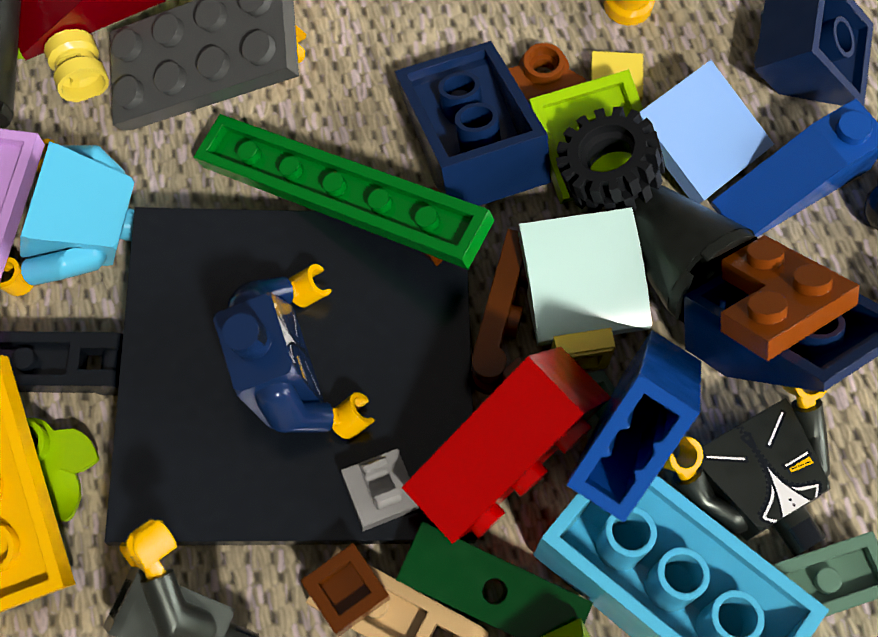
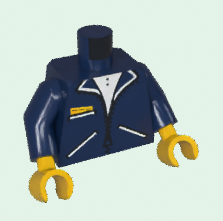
[213,264,375,439]

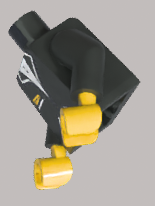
[663,386,831,557]
[103,519,259,637]

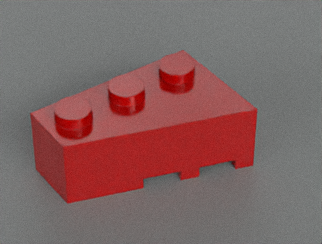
[401,347,611,544]

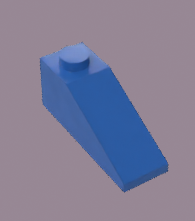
[711,98,878,237]

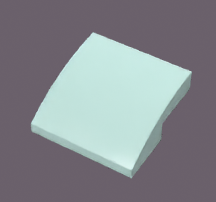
[518,207,652,346]

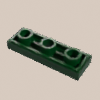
[395,522,593,637]

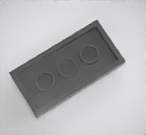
[110,0,299,131]

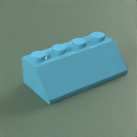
[533,476,829,637]

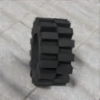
[556,107,665,213]

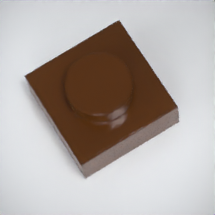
[300,543,391,637]

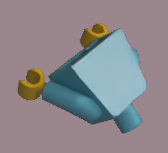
[0,138,135,296]

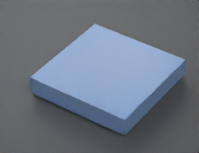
[640,60,774,203]

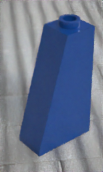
[566,330,702,522]

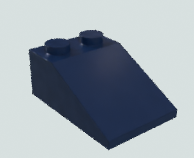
[394,41,551,206]
[684,273,878,392]

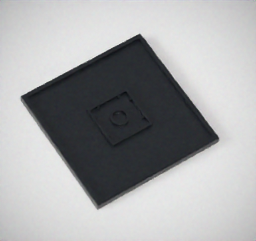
[105,207,478,546]

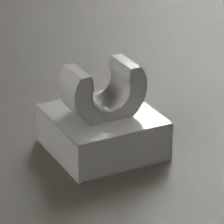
[341,448,419,532]

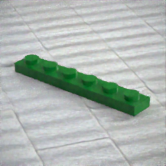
[193,114,495,270]

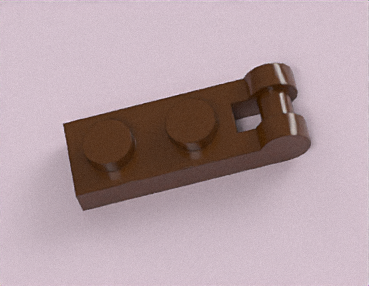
[472,229,528,395]

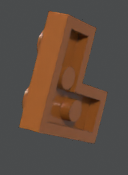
[721,235,860,361]

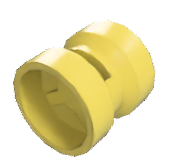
[44,29,109,102]

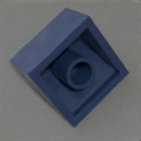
[754,0,874,106]

